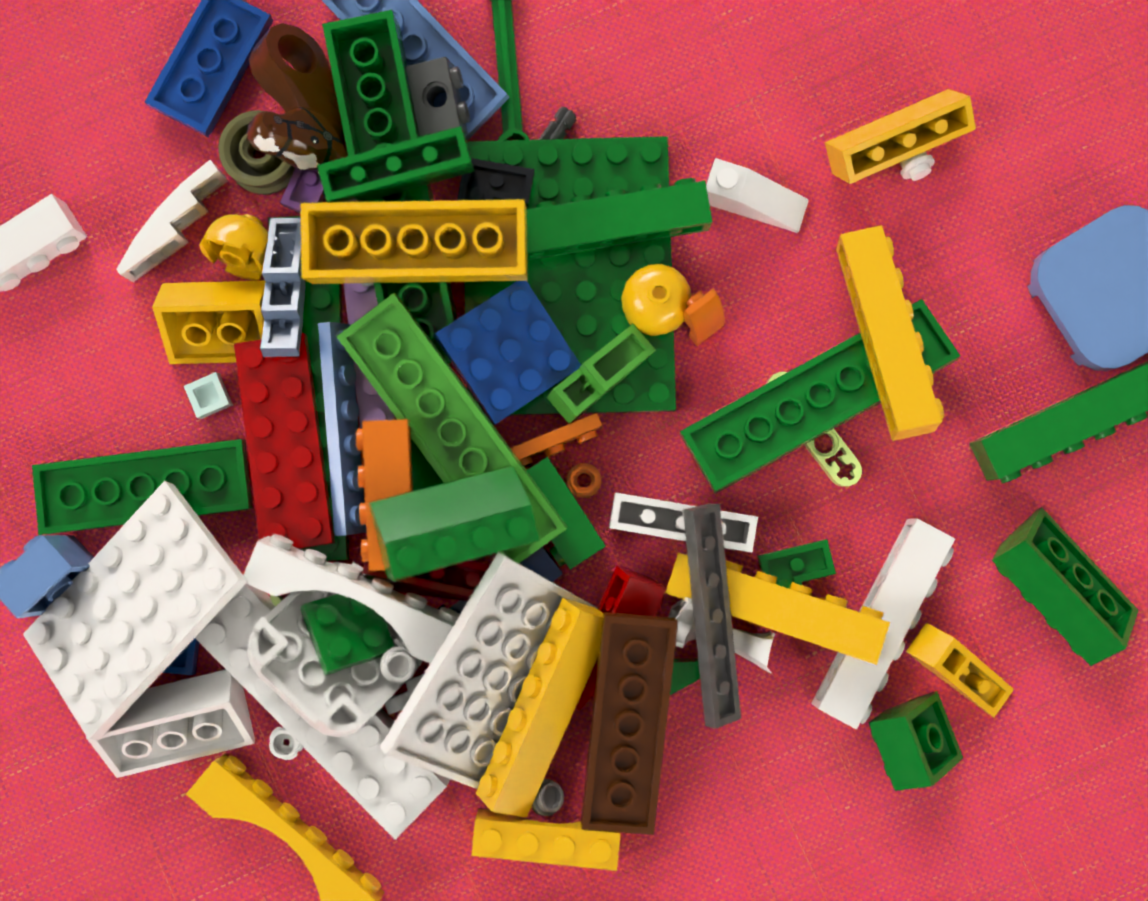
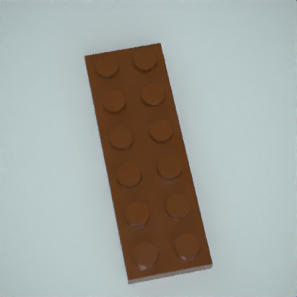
[581,612,678,835]

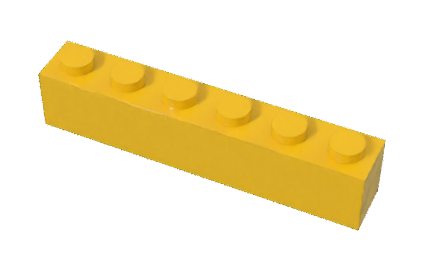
[836,225,944,441]
[665,552,890,665]
[476,597,603,818]

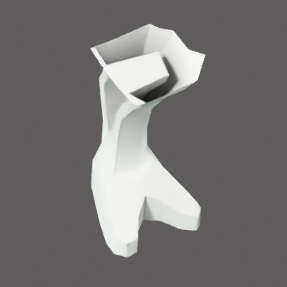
[668,597,775,675]

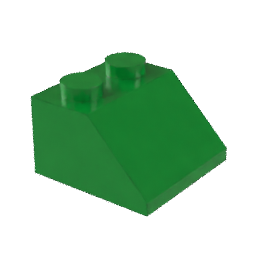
[869,691,963,791]

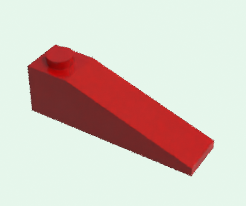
[575,566,666,710]

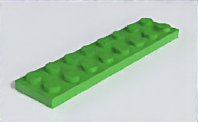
[336,293,568,563]

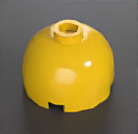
[199,214,268,281]
[621,264,691,336]

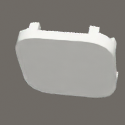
[247,562,423,737]

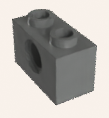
[405,57,470,137]

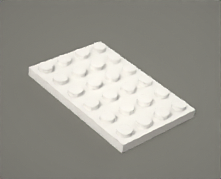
[23,481,248,740]
[380,552,598,789]

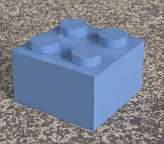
[0,535,94,619]

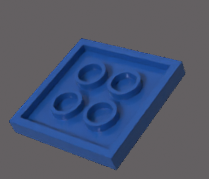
[433,281,581,425]

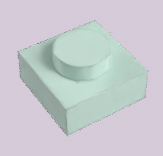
[184,372,233,419]

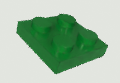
[300,594,395,676]

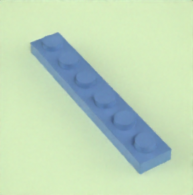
[318,322,367,536]

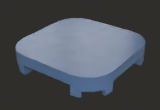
[1027,205,1148,372]

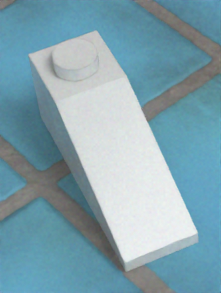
[706,158,809,233]

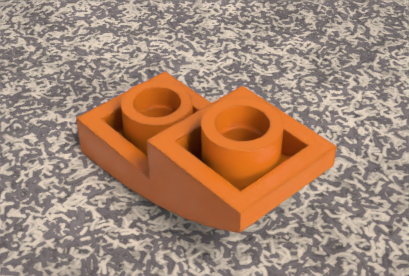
[683,289,725,346]

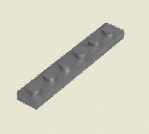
[683,503,741,729]

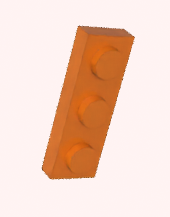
[510,413,602,467]

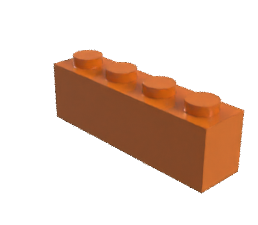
[356,419,413,571]

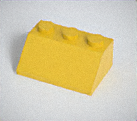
[152,280,265,364]

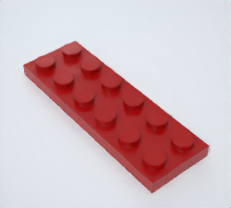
[234,333,335,549]

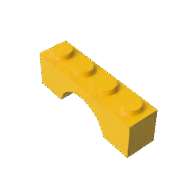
[471,809,620,871]

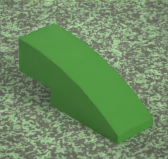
[546,324,656,424]

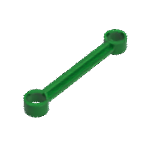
[490,0,531,160]

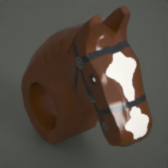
[247,23,348,174]

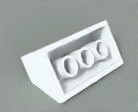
[86,669,255,778]

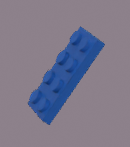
[145,0,274,138]

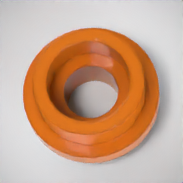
[567,463,601,498]

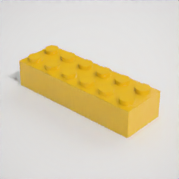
[301,200,528,284]

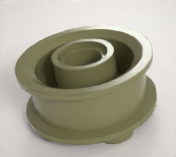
[218,110,296,195]

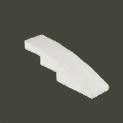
[116,160,228,282]

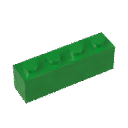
[317,126,475,203]

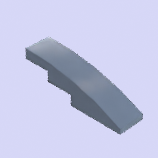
[260,218,306,357]

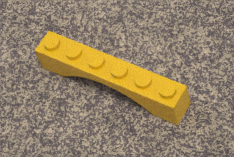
[186,754,385,901]

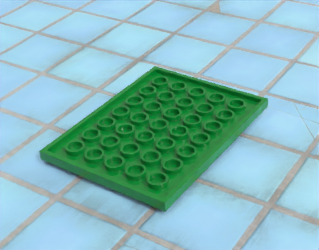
[464,136,676,416]

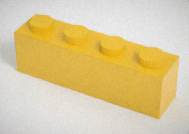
[825,89,976,184]

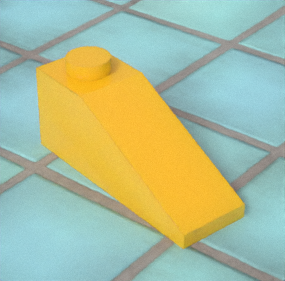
[906,623,1014,718]

